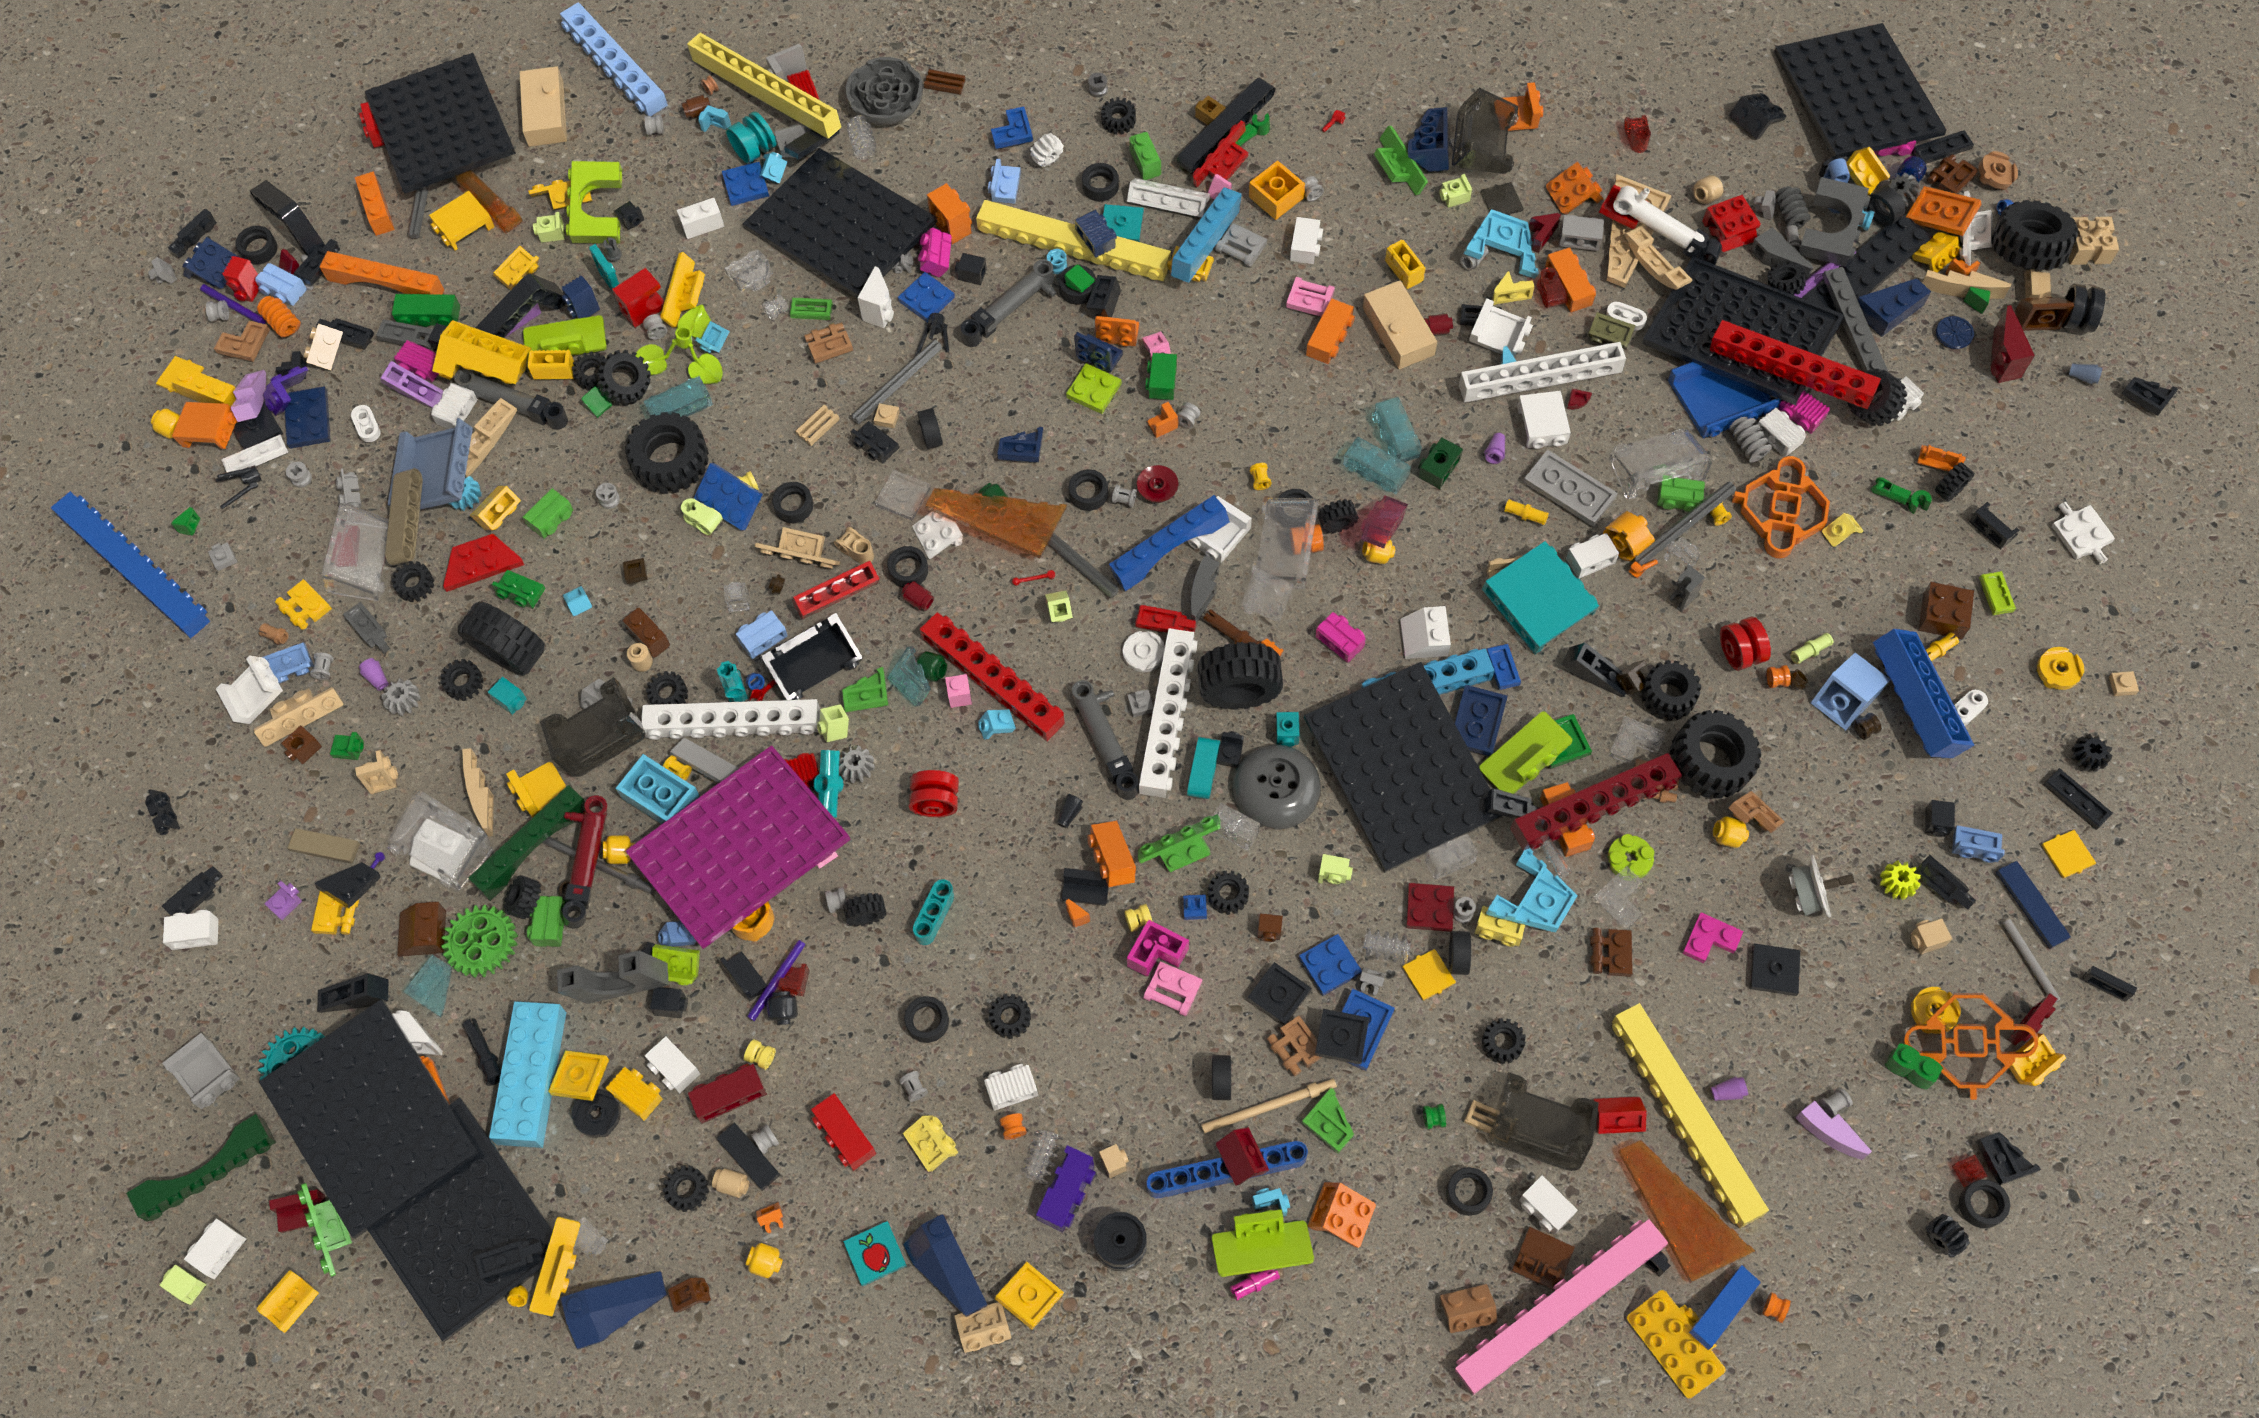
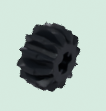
[2071,734,2113,772]
[1926,1214,1970,1257]

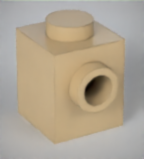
[1911,919,1952,955]

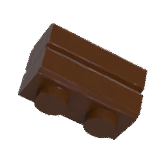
[622,608,670,658]

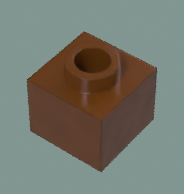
[1258,913,1283,942]

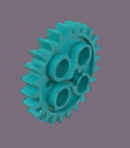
[258,1027,326,1080]

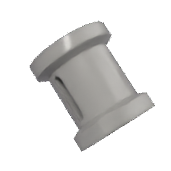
[1112,485,1137,508]
[310,652,334,680]
[1453,897,1476,923]
[899,1071,928,1102]
[1820,1087,1853,1118]

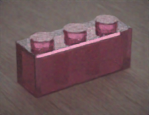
[1360,495,1408,549]

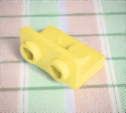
[903,1115,958,1172]

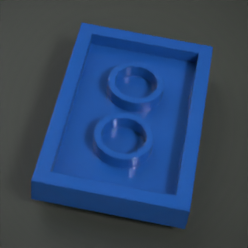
[693,463,763,530]
[1342,989,1395,1071]

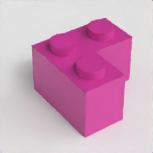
[1127,919,1189,977]

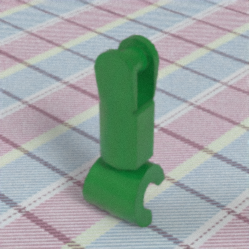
[1236,113,1270,147]
[1871,477,1932,514]

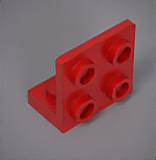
[1702,195,1761,240]

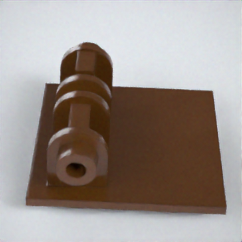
[1512,1227,1575,1291]

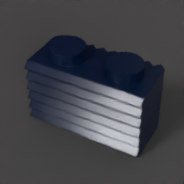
[1075,209,1117,258]
[561,276,600,319]

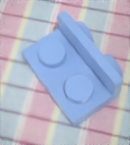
[988,159,1021,204]

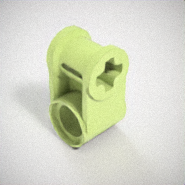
[681,499,723,535]

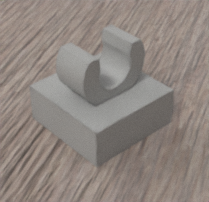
[1754,190,1777,219]
[148,257,177,284]
[208,542,238,571]
[1128,690,1154,717]
[1360,967,1386,995]

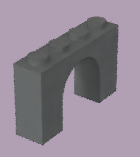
[1799,177,1870,266]
[557,951,669,1004]

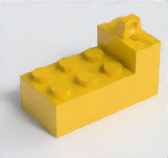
[432,320,531,384]

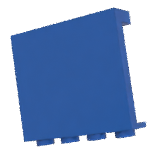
[1668,362,1781,439]

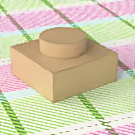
[874,403,900,428]
[2109,671,2139,696]

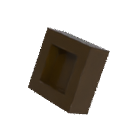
[623,558,648,584]

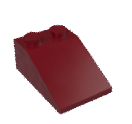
[1990,305,2035,383]

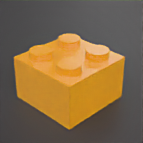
[1249,160,1305,220]

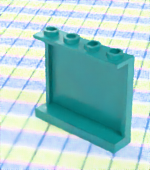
[1482,541,1599,655]

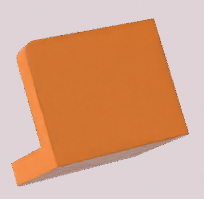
[1945,258,1980,276]
[1147,402,1178,438]

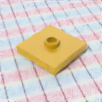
[548,1050,609,1101]
[995,1262,1064,1330]

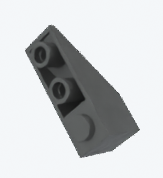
[1750,227,1813,279]

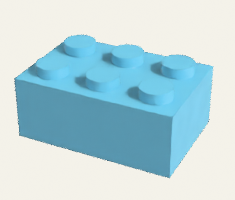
[616,754,700,824]

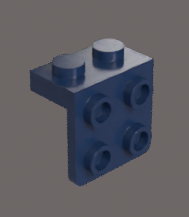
[182,237,240,289]
[1074,332,1123,373]

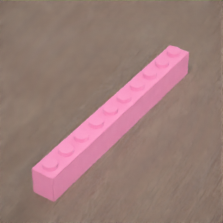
[1455,1219,1668,1395]

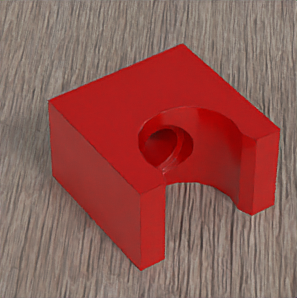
[612,268,665,328]

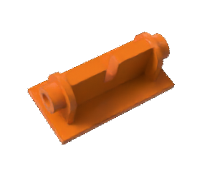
[1918,444,1966,472]

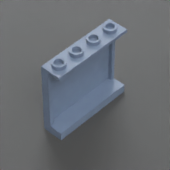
[387,418,473,510]

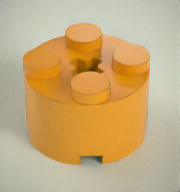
[1603,511,1655,561]
[731,901,775,941]

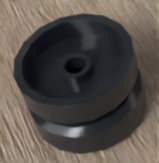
[2062,283,2106,333]
[1094,1212,1147,1272]

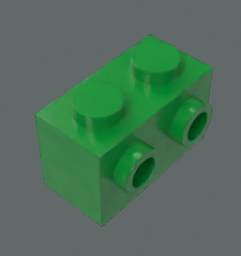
[1145,353,1177,400]

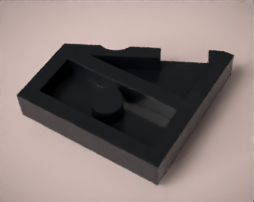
[2121,377,2179,416]
[315,862,381,908]
[1976,1132,2041,1185]

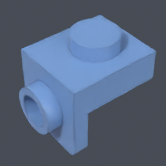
[658,921,696,947]

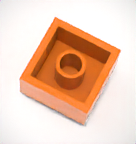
[927,183,972,245]

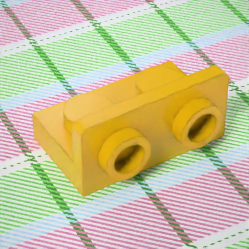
[1846,147,1890,195]

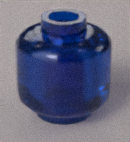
[1897,156,1927,183]

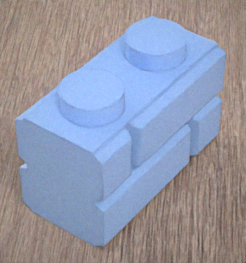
[255,263,306,306]
[735,611,788,659]

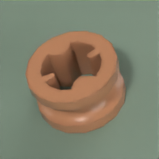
[701,75,719,95]

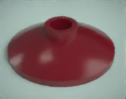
[1137,465,1179,503]

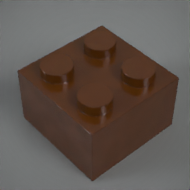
[1919,582,1974,640]

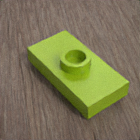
[1979,571,2016,615]

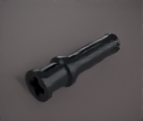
[462,1018,501,1086]

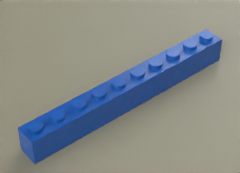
[50,491,210,639]

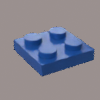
[722,162,769,206]
[898,272,955,323]
[1299,934,1362,996]

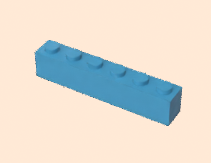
[1171,187,1242,283]

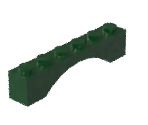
[468,785,585,901]
[126,1114,277,1222]

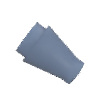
[2069,363,2103,385]

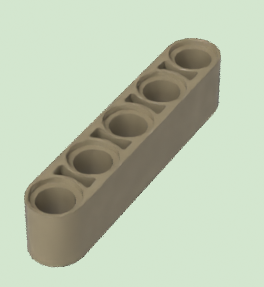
[385,468,423,565]

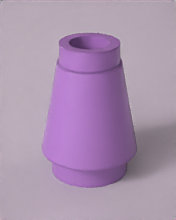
[1484,433,1505,464]
[359,658,389,691]
[1711,1076,1748,1101]

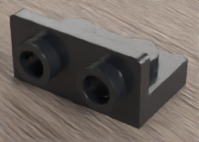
[850,421,899,464]

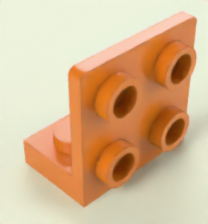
[1095,316,1139,347]
[1307,1182,1376,1248]

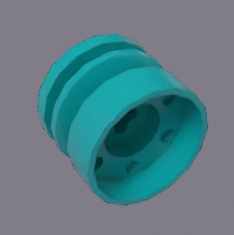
[726,111,777,164]

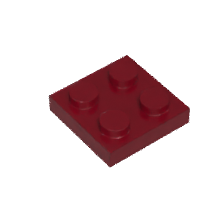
[1406,883,1454,932]
[2007,993,2058,1045]

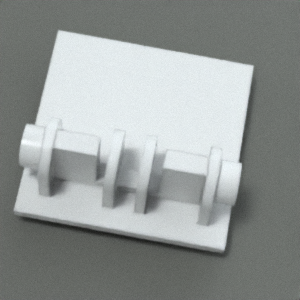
[912,502,963,559]

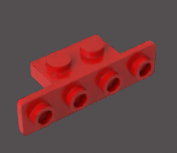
[1193,120,1249,187]

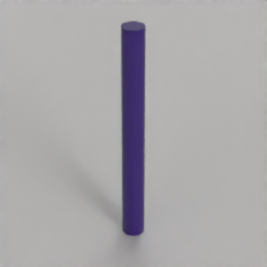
[200,284,266,324]
[747,940,806,1021]

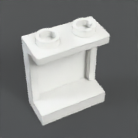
[1469,299,1533,358]
[1517,391,1571,449]
[1187,496,1252,563]
[216,655,283,724]

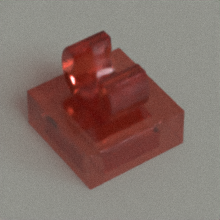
[1952,1155,1988,1187]

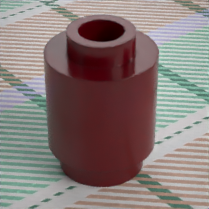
[1424,313,1453,336]
[902,581,934,611]

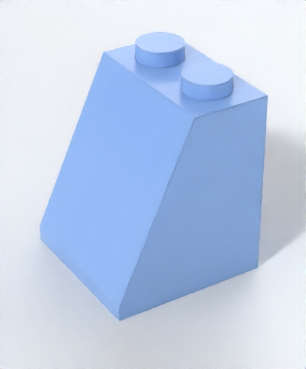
[1811,653,1891,730]

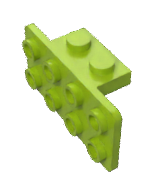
[523,315,607,356]
[1479,711,1572,794]
[1212,1209,1314,1277]

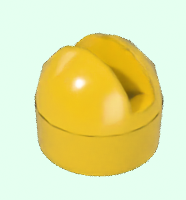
[507,1285,528,1307]

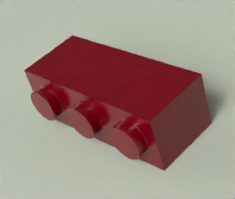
[688,1064,767,1124]

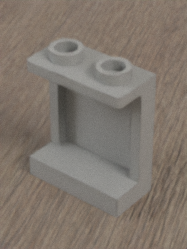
[162,1033,241,1109]

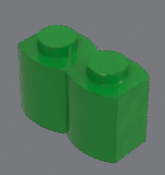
[1885,1043,1943,1089]

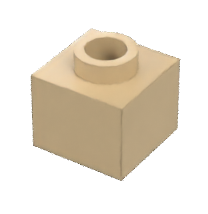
[1099,1144,1129,1179]

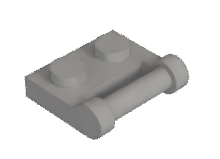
[1215,223,1267,267]

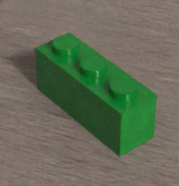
[392,294,461,327]

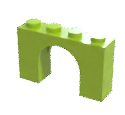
[566,161,622,244]

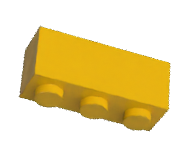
[171,366,237,407]

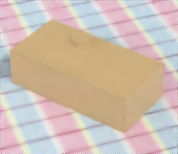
[520,66,567,147]
[1363,280,1437,369]

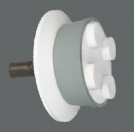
[1789,855,1855,918]

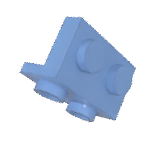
[262,642,314,683]
[1952,825,2005,863]

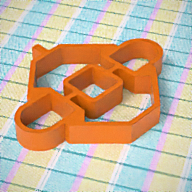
[1732,456,1830,559]
[1904,993,2038,1100]

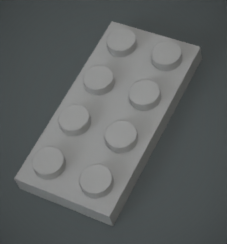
[1523,450,1618,526]

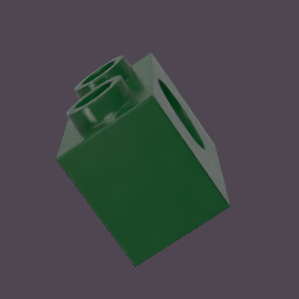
[1418,437,1463,489]

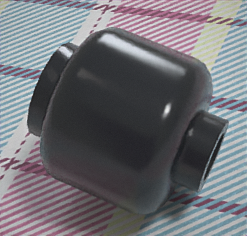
[767,991,798,1025]

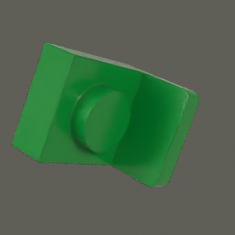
[330,732,364,760]

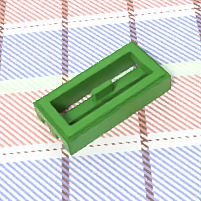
[790,298,833,320]

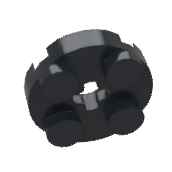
[572,1089,621,1138]

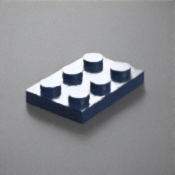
[285,386,331,449]
[1455,684,1508,756]

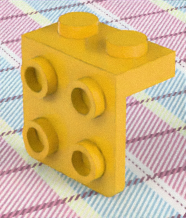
[506,762,566,818]

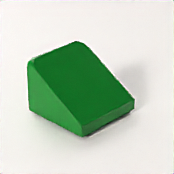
[1065,264,1095,293]
[1964,287,1991,314]
[581,386,612,418]
[171,507,200,536]

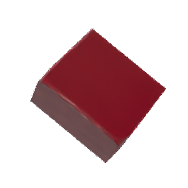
[279,248,299,275]

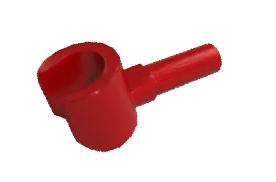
[1322,110,1346,132]
[749,681,775,701]

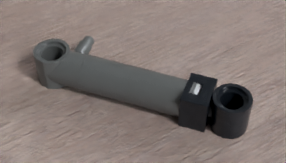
[960,259,1056,347]
[454,369,568,430]
[1072,680,1139,800]

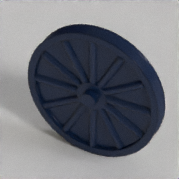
[1936,316,1974,349]

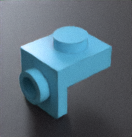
[698,105,731,132]
[760,152,787,184]
[695,321,730,353]
[978,709,1016,739]
[1252,1188,1290,1217]

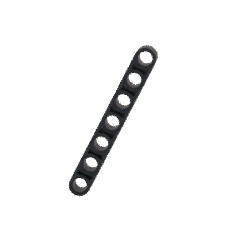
[1177,77,1276,174]

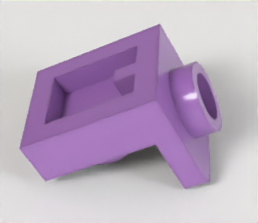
[264,880,302,920]

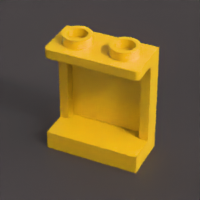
[429,191,495,251]

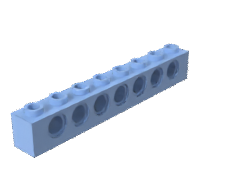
[560,2,668,117]

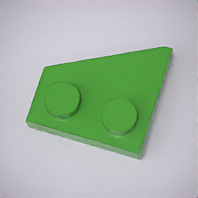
[1302,1088,1354,1154]

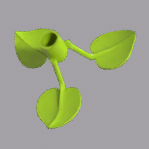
[636,304,723,384]

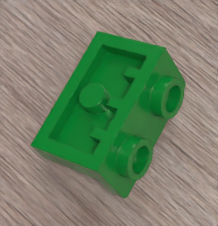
[491,570,546,609]

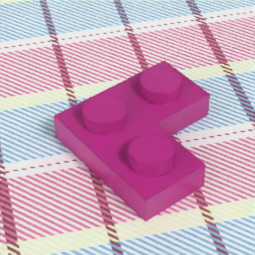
[1682,912,1744,963]

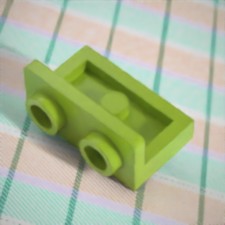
[652,944,700,985]

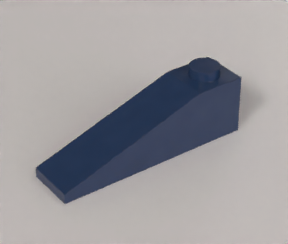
[1408,107,1449,172]
[903,1214,988,1317]
[561,1271,667,1350]

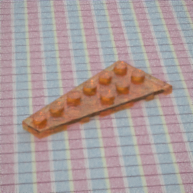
[925,488,1067,559]
[1618,1140,1755,1283]

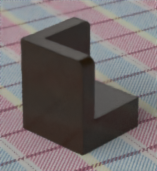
[1615,660,1647,695]

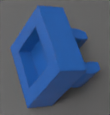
[1183,895,1207,920]

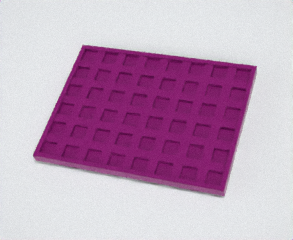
[626,745,851,949]

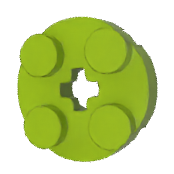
[1608,834,1654,880]

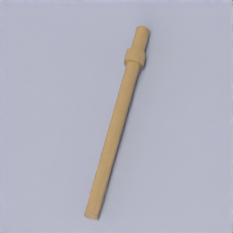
[1201,1078,1337,1134]

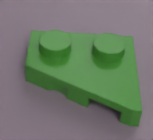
[842,667,888,712]

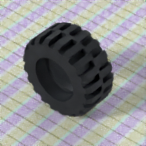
[1992,200,2078,272]
[625,412,709,494]
[457,601,545,676]
[1197,642,1283,710]
[1669,710,1762,799]

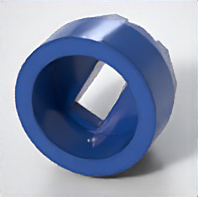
[1997,199,2014,215]
[746,673,765,690]

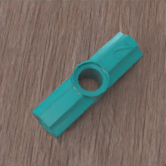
[717,661,748,702]
[814,750,844,818]

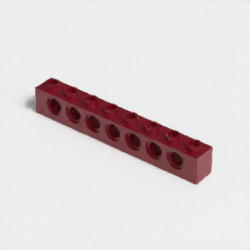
[1510,753,1682,851]

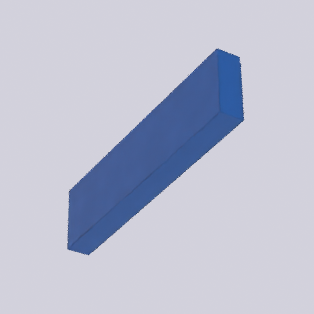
[1689,1265,1761,1350]

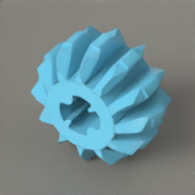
[448,476,482,511]

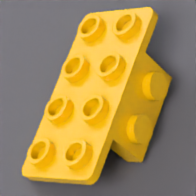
[1627,1290,1726,1398]

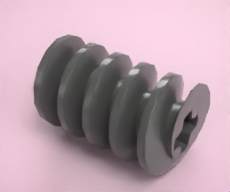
[1775,186,1811,229]

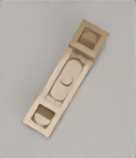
[1625,226,1692,290]

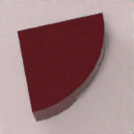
[1567,388,1592,410]

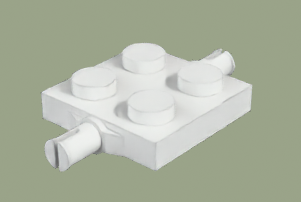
[2052,502,2115,564]

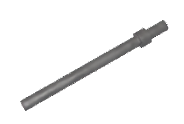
[542,837,654,894]

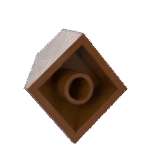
[2015,297,2074,331]
[397,902,446,957]

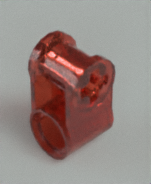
[1624,115,1651,153]
[1537,267,1568,308]

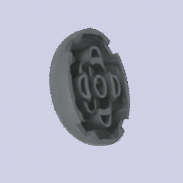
[846,57,923,125]
[1232,745,1321,830]

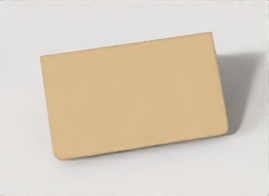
[2024,269,2051,299]

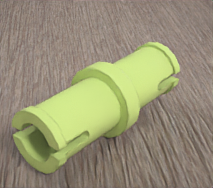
[1790,633,1834,664]

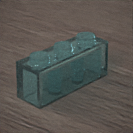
[643,376,713,417]
[1372,397,1422,464]
[1343,437,1411,495]

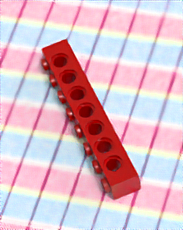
[1710,320,1881,409]
[920,612,1065,742]

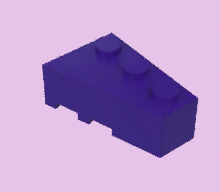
[1036,1145,1096,1233]

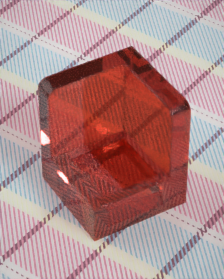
[778,963,810,997]

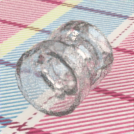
[762,294,789,321]

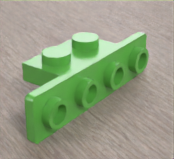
[1374,126,1428,195]
[1138,814,1220,872]
[297,1183,352,1277]

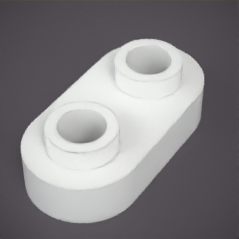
[1606,302,1647,330]
[351,405,381,442]
[1954,690,1988,726]

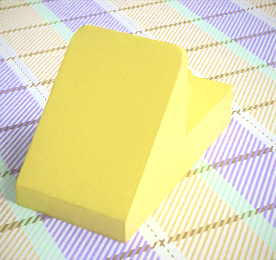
[1492,271,1534,305]

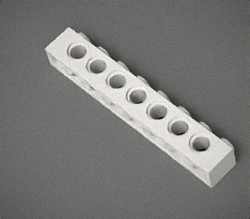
[1459,342,1626,402]
[1139,629,1198,798]
[641,699,820,740]

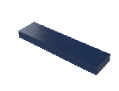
[1996,861,2071,949]

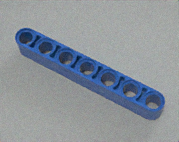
[1147,1141,1308,1198]

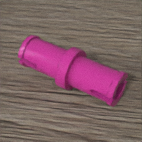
[1230,1269,1280,1301]

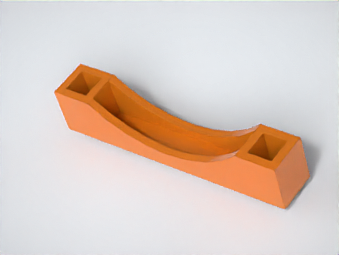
[320,251,444,294]

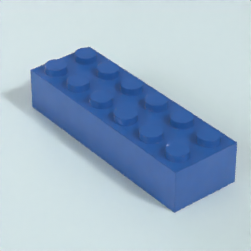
[1873,629,1975,758]

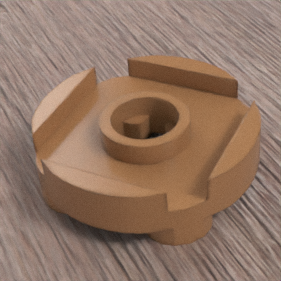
[1978,151,2018,190]

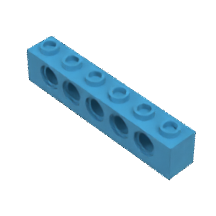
[1361,648,1494,695]

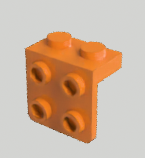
[1494,82,1543,131]
[1546,161,1604,215]

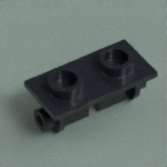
[145,789,180,835]

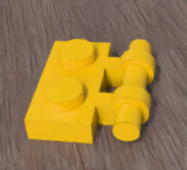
[275,579,332,630]
[311,891,359,935]

